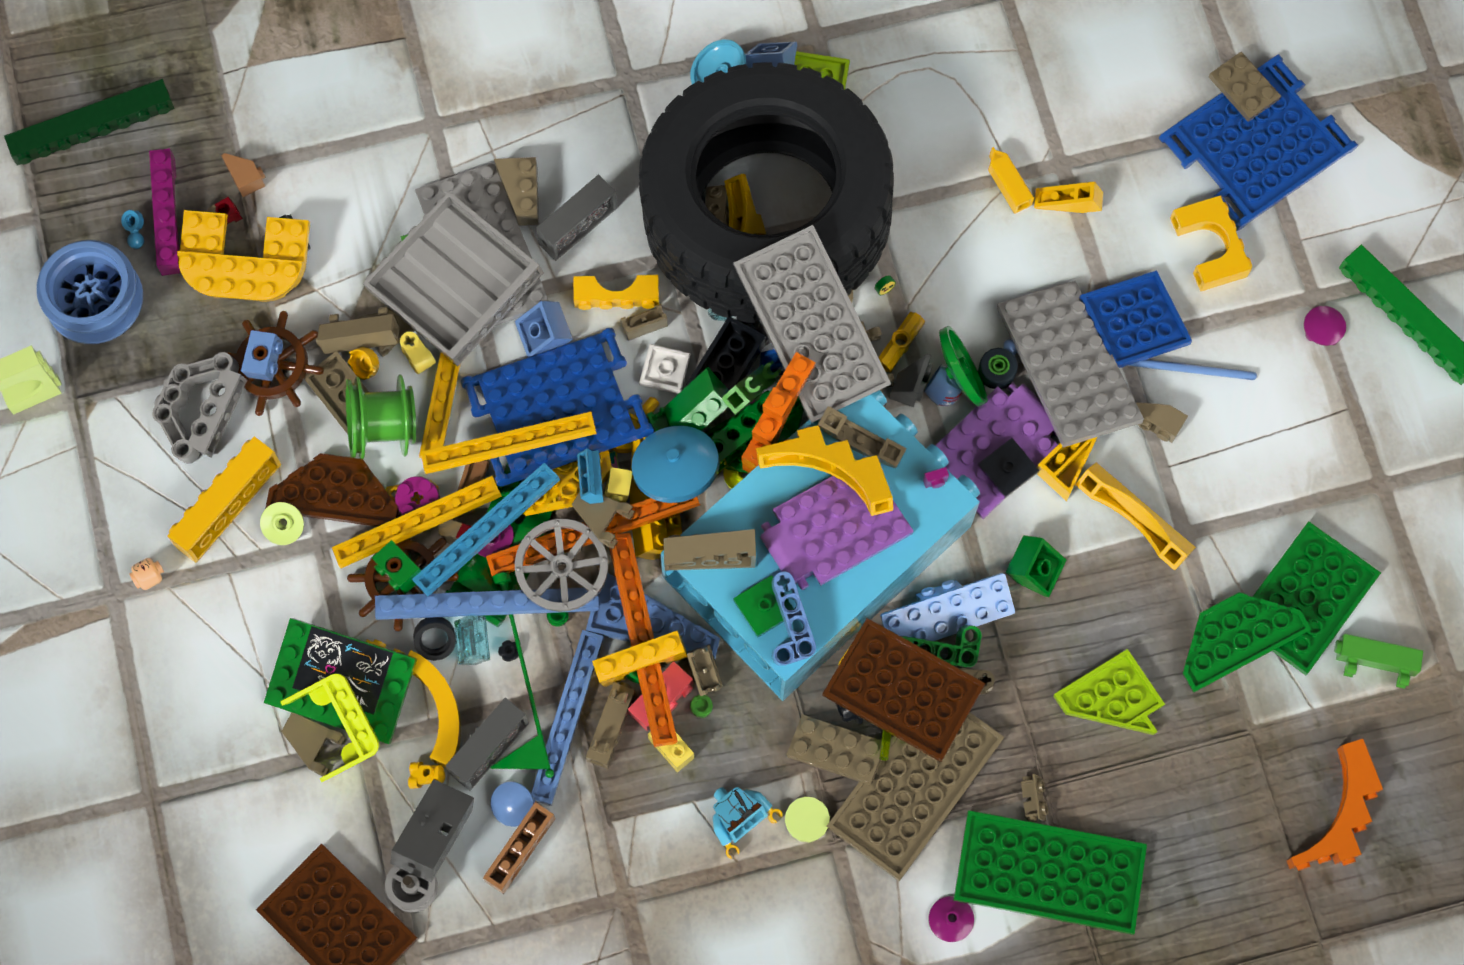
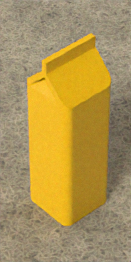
[988,147,1034,214]

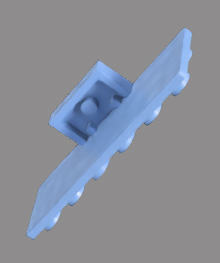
[880,573,1015,646]

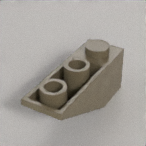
[1136,402,1188,443]

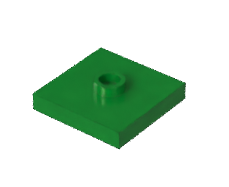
[733,575,794,638]

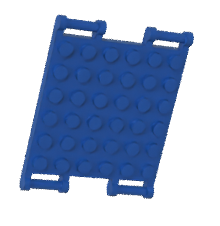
[1159,54,1359,231]
[461,328,654,486]

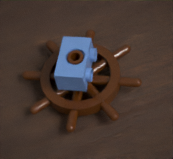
[226,311,324,416]

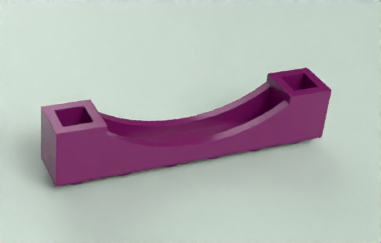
[149,148,182,276]

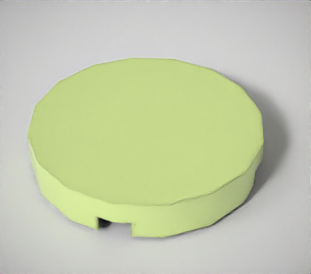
[785,797,830,843]

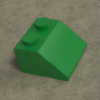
[1005,535,1066,597]

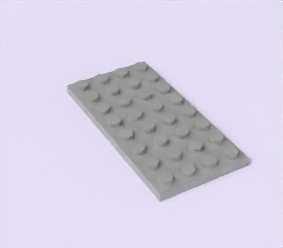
[415,162,549,326]
[733,225,891,423]
[997,281,1144,447]

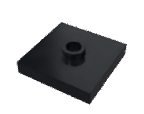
[978,438,1040,498]

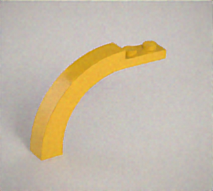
[366,639,461,768]

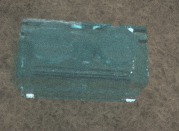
[454,615,490,665]

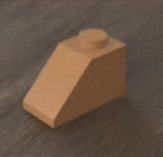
[221,153,266,197]

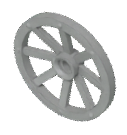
[515,519,608,612]

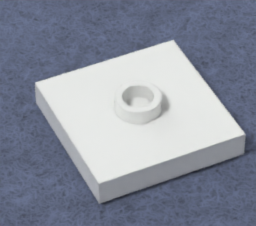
[639,344,691,394]

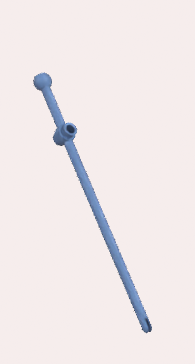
[1003,339,1257,380]

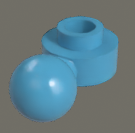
[121,210,144,249]

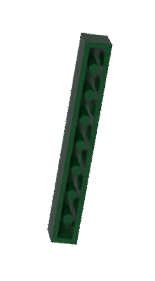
[4,79,175,166]

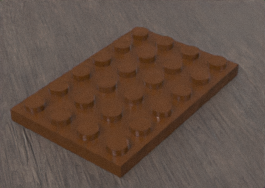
[822,618,985,762]
[256,843,418,965]

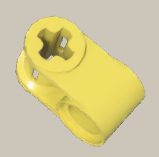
[400,332,436,374]

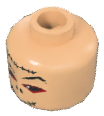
[129,558,164,590]

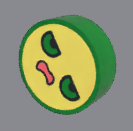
[874,276,896,296]

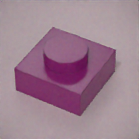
[923,467,949,489]

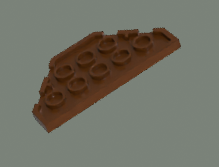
[265,453,398,527]

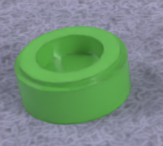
[690,695,713,718]

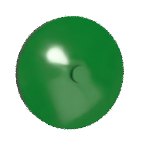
[939,326,988,407]

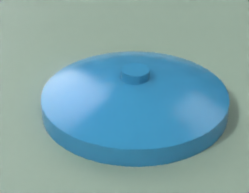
[632,426,720,503]

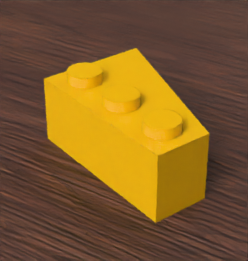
[1037,437,1097,501]

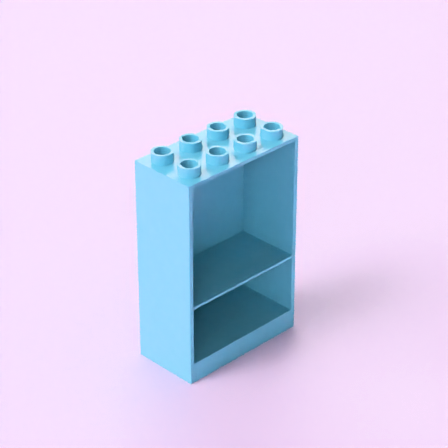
[661,390,980,701]

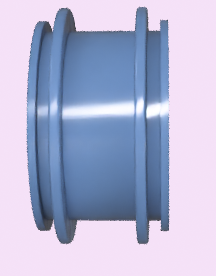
[37,240,143,344]

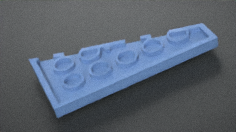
[586,573,720,659]

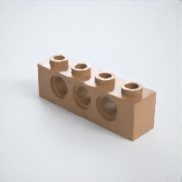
[483,802,555,894]

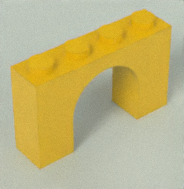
[1170,195,1252,292]
[592,631,688,687]

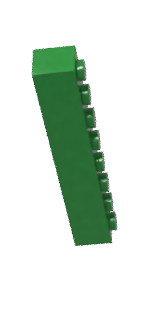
[1339,244,1464,385]

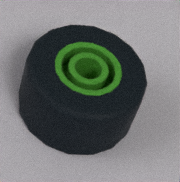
[978,347,1018,389]

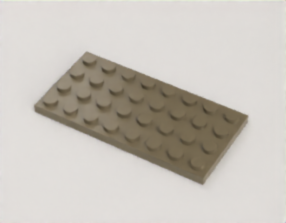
[826,713,1004,881]

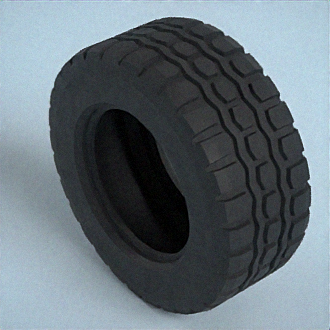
[639,62,894,323]

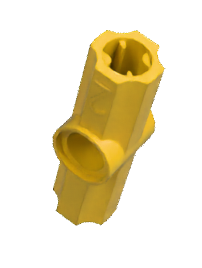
[878,311,925,373]

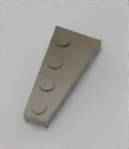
[664,529,756,571]

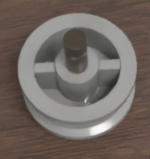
[385,866,438,913]

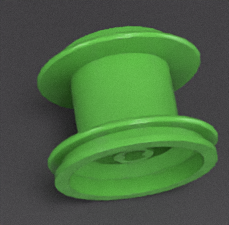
[346,374,416,459]

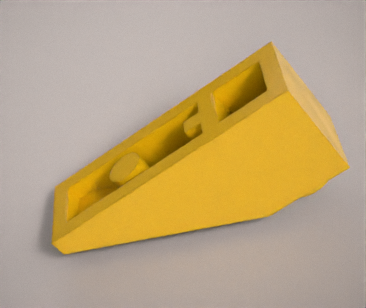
[1034,181,1103,213]

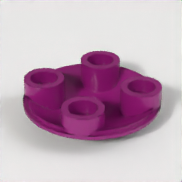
[1304,306,1346,346]

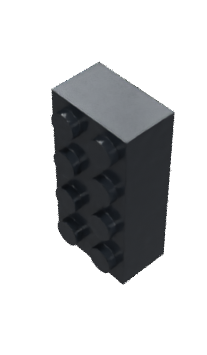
[685,316,766,414]

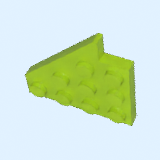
[1053,649,1165,735]

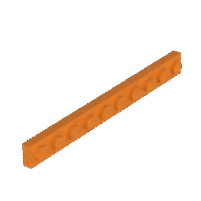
[486,496,700,577]
[609,533,678,747]

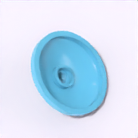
[690,39,746,84]

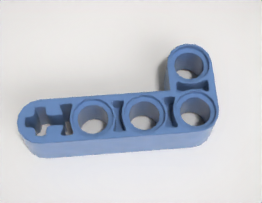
[771,571,816,666]

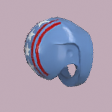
[924,364,962,406]

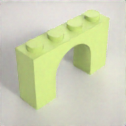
[0,345,62,415]

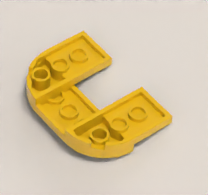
[177,210,310,302]

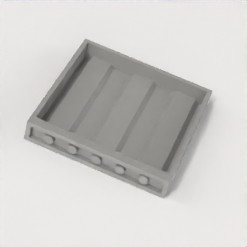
[363,192,544,366]

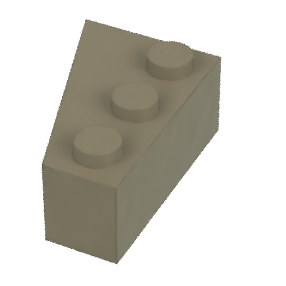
[494,157,539,226]

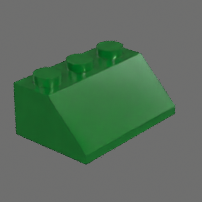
[664,367,729,431]

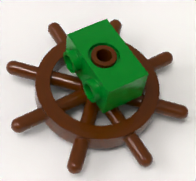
[347,538,459,632]

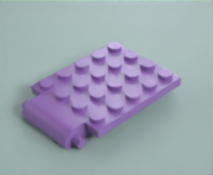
[935,383,1058,519]
[760,476,914,590]

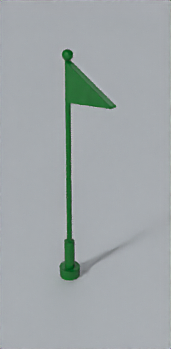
[490,572,554,778]

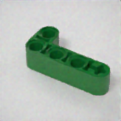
[901,625,982,667]

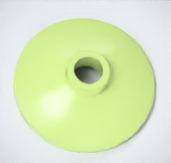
[260,502,304,545]

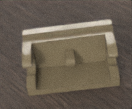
[621,304,668,341]
[687,644,723,696]

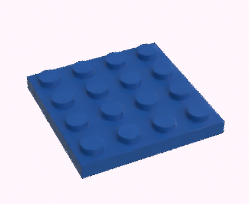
[1079,270,1192,368]

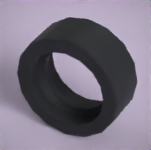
[413,617,456,661]

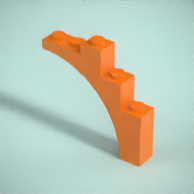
[741,352,816,473]
[1286,739,1383,871]

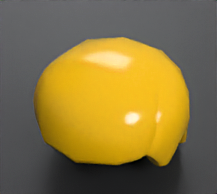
[347,347,379,380]

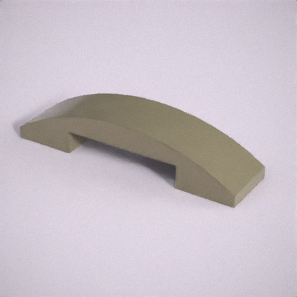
[818,406,907,468]

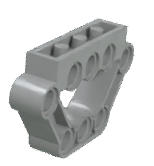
[152,352,247,464]

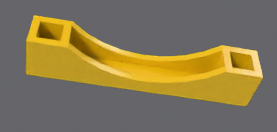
[1075,462,1196,570]

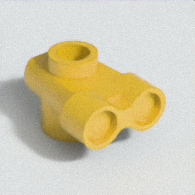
[408,762,446,789]

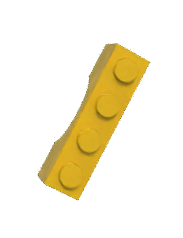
[573,275,659,310]

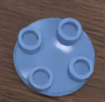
[491,781,535,827]

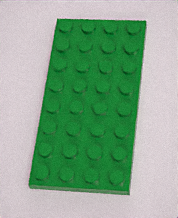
[953,810,1147,935]

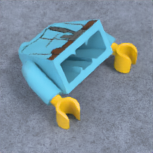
[713,787,783,859]

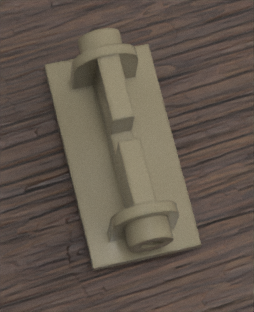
[1021,774,1048,822]

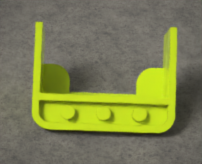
[280,674,380,782]

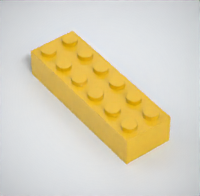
[167,436,281,563]

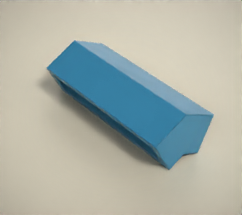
[577,448,604,504]

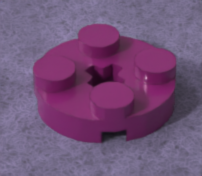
[395,476,440,515]

